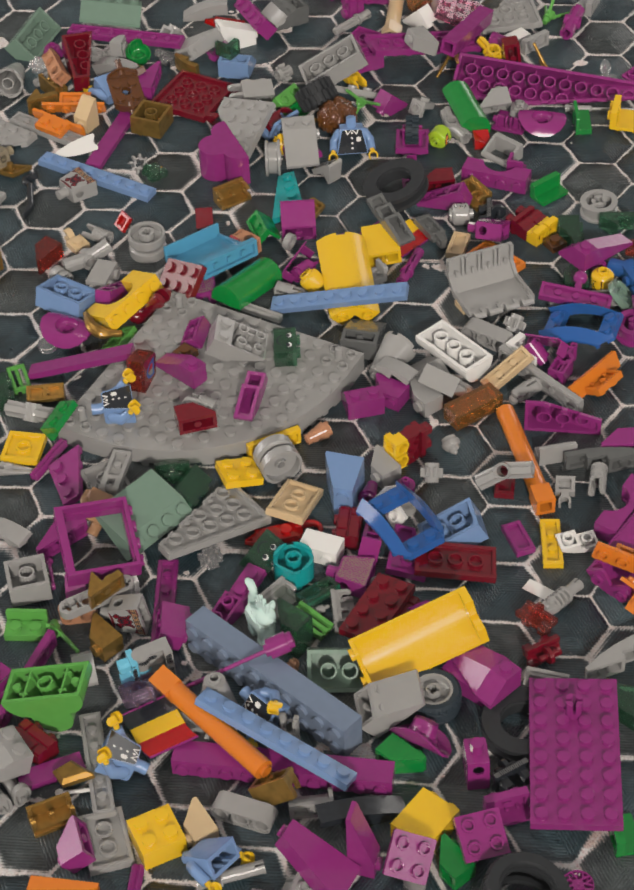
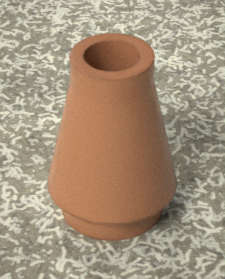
[303,421,333,445]

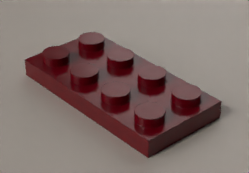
[414,542,497,583]
[339,573,416,638]

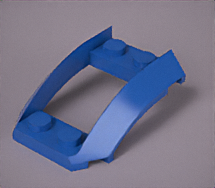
[538,303,624,349]
[356,480,445,560]

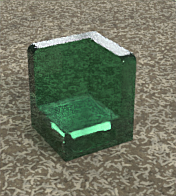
[215,38,240,60]

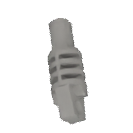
[537,578,584,618]

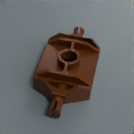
[106,59,147,115]

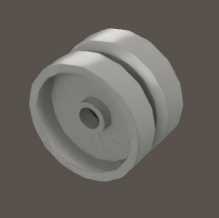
[127,221,167,264]
[253,434,302,484]

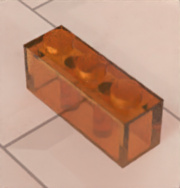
[444,382,503,431]

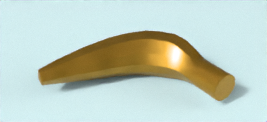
[84,311,122,339]

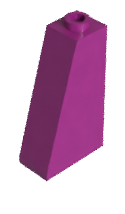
[275,819,362,890]

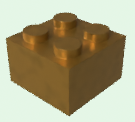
[130,99,174,139]

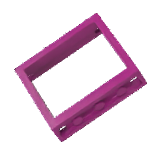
[53,496,145,587]

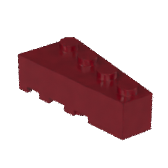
[61,31,92,92]

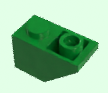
[375,733,427,774]
[439,833,476,890]

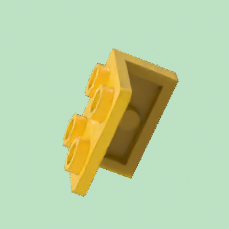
[607,95,634,133]

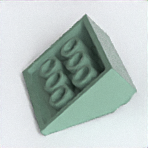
[95,468,193,561]

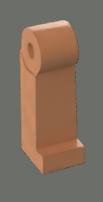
[42,48,72,87]

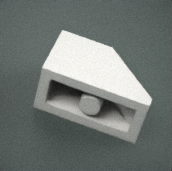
[402,4,437,29]

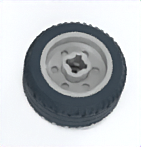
[410,669,462,726]

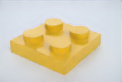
[0,430,48,466]
[215,457,264,489]

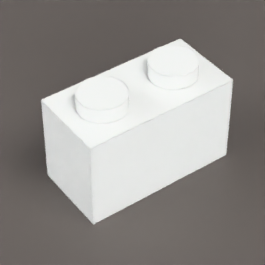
[300,528,345,566]

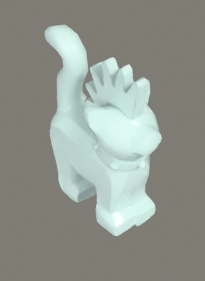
[244,577,276,647]

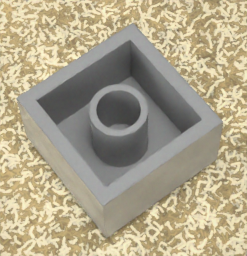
[3,553,53,607]

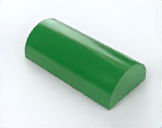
[442,80,491,132]
[211,257,282,311]

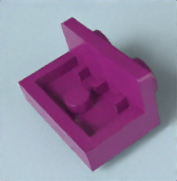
[483,786,530,827]

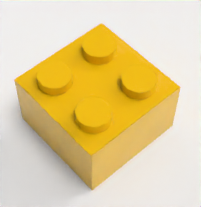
[126,804,187,870]

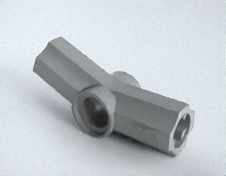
[440,106,472,144]
[61,238,114,273]
[4,400,55,423]
[474,461,535,491]

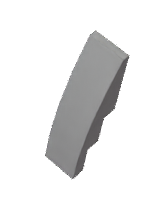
[584,634,634,679]

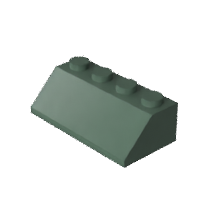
[79,0,142,28]
[4,7,62,63]
[307,647,364,693]

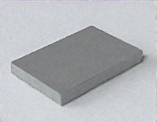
[77,806,135,877]

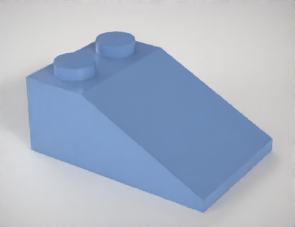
[417,497,489,545]

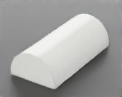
[415,319,493,382]

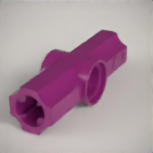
[560,4,585,40]

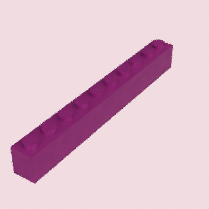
[171,741,395,795]

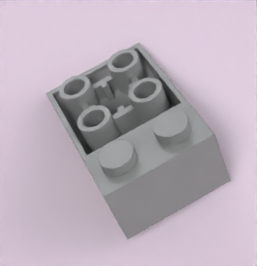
[205,314,268,361]
[353,669,426,738]

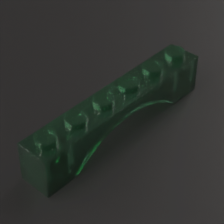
[557,215,589,290]

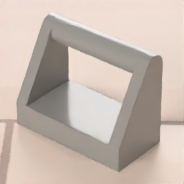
[481,132,523,168]

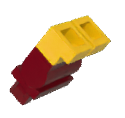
[505,205,558,247]
[383,420,432,469]

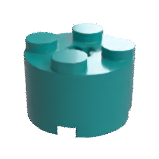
[273,542,315,591]

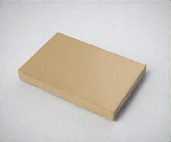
[265,479,324,525]

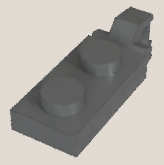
[413,214,447,249]

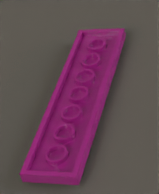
[364,30,483,57]

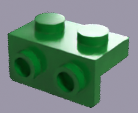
[40,400,78,441]

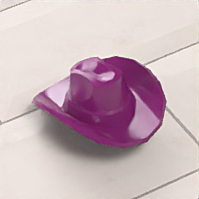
[518,110,567,137]
[40,312,91,349]
[390,715,452,758]

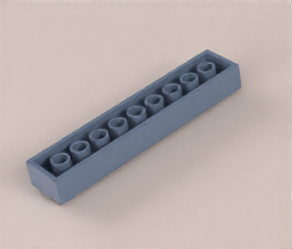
[185,606,362,756]

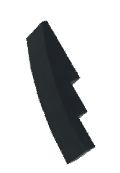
[315,795,406,828]

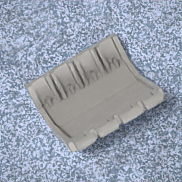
[446,241,535,319]

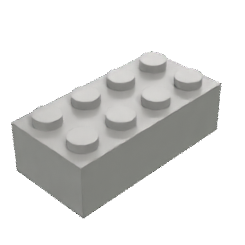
[298,34,368,86]

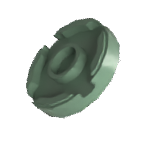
[608,279,633,310]

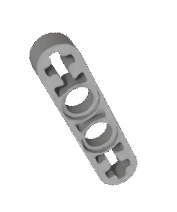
[59,575,135,620]

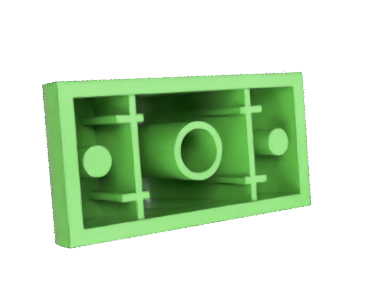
[1,661,92,732]

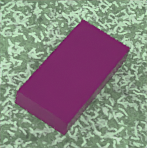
[501,520,536,558]

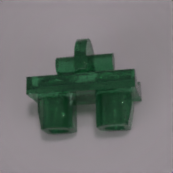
[154,460,191,484]

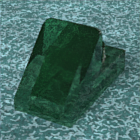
[598,212,634,235]

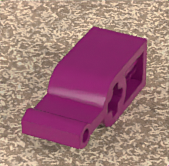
[548,342,578,385]

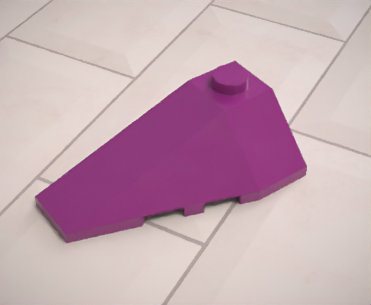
[558,233,633,271]
[451,645,522,709]

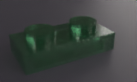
[295,575,341,608]

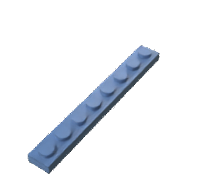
[38,151,156,203]
[270,282,409,313]
[194,687,357,791]

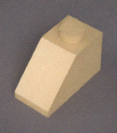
[74,94,100,134]
[183,796,219,848]

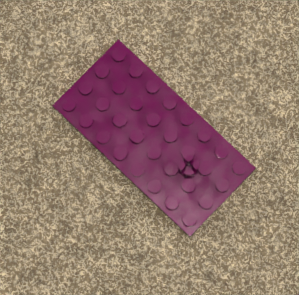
[529,678,624,831]

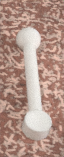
[55,788,90,795]

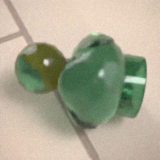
[142,162,168,183]

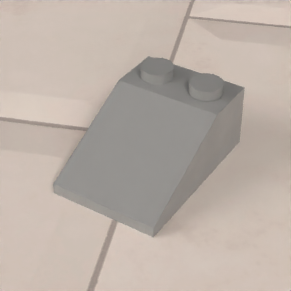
[281,115,320,169]
[0,725,34,783]

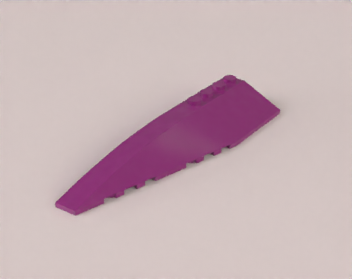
[453,52,634,106]

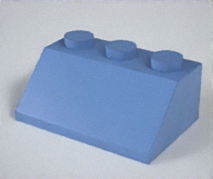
[35,274,95,320]

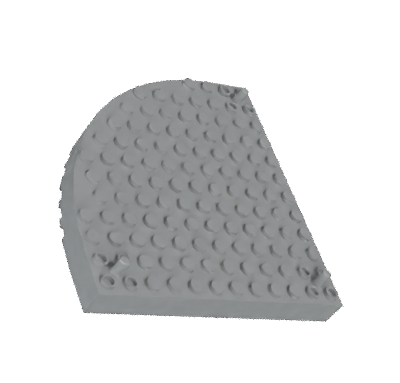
[58,291,364,467]

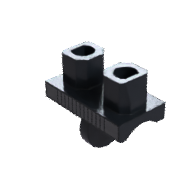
[479,197,506,220]
[492,757,530,792]

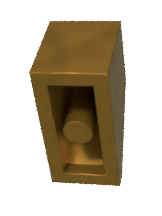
[89,612,124,662]

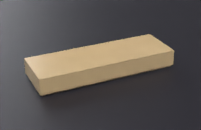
[480,345,535,395]

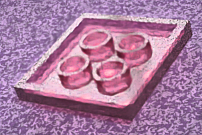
[434,0,484,26]

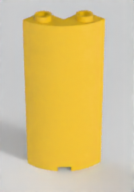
[316,232,380,325]
[347,586,490,686]

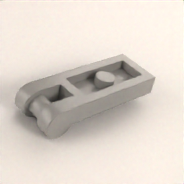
[99,449,133,495]

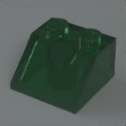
[277,597,314,659]

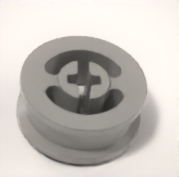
[264,139,282,177]
[580,189,618,224]

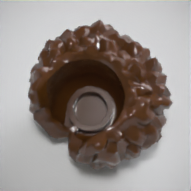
[317,96,357,135]

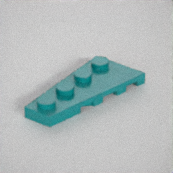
[272,171,302,224]

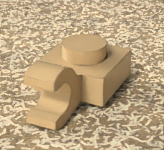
[63,227,90,255]

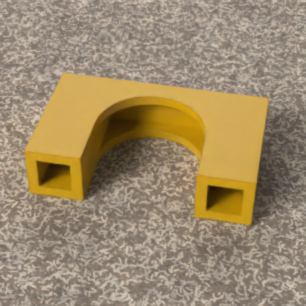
[83,270,164,330]

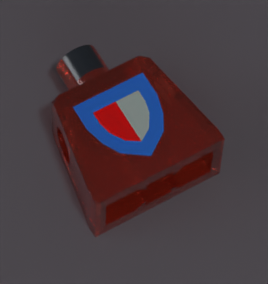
[126,349,156,393]

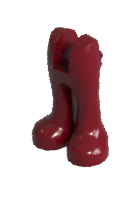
[129,288,171,324]

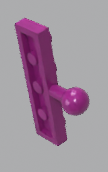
[538,271,613,309]

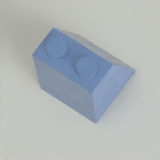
[325,451,365,515]

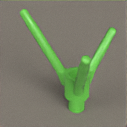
[542,0,570,25]
[345,89,381,114]
[46,619,80,653]

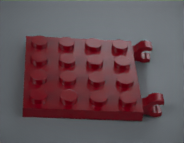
[151,69,238,126]

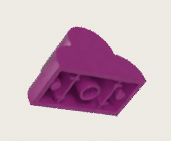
[198,121,251,184]

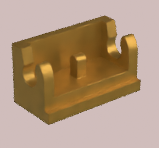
[38,72,68,100]
[461,175,492,212]
[212,177,251,211]
[26,382,66,403]
[248,766,301,806]
[25,791,77,839]

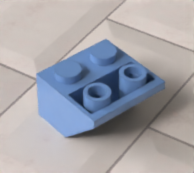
[217,52,256,80]

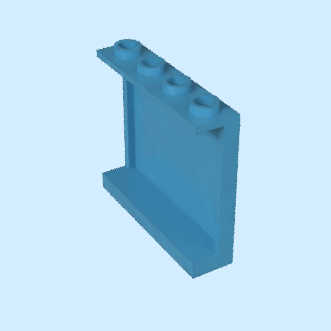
[163,223,258,280]

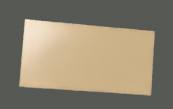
[445,231,471,258]

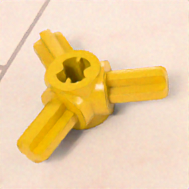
[476,36,503,59]

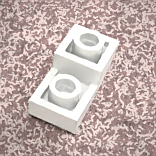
[555,529,598,553]

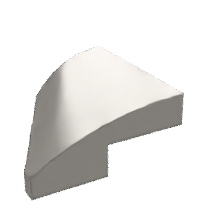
[109,35,128,59]

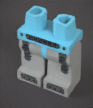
[116,636,177,690]

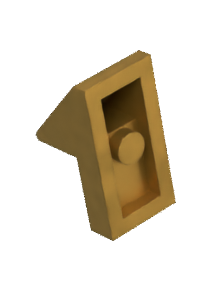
[26,88,59,115]
[88,570,125,609]

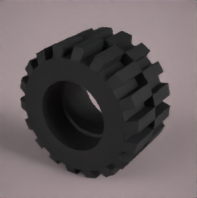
[294,76,339,113]

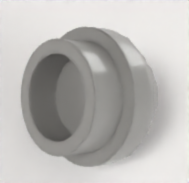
[441,434,460,455]

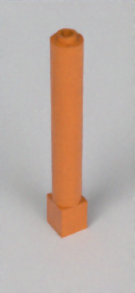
[496,404,556,516]
[148,664,272,779]

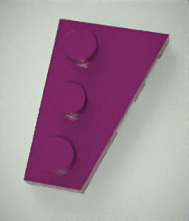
[48,445,83,506]
[385,524,426,582]

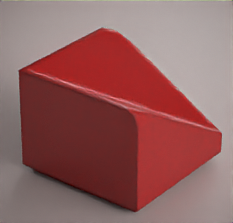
[472,129,490,150]

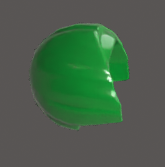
[125,39,151,65]

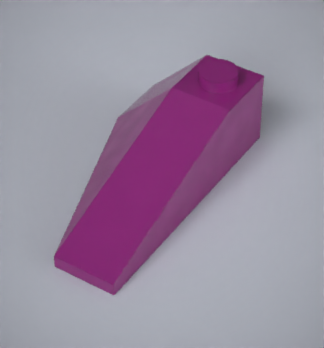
[524,400,602,435]
[346,801,384,879]

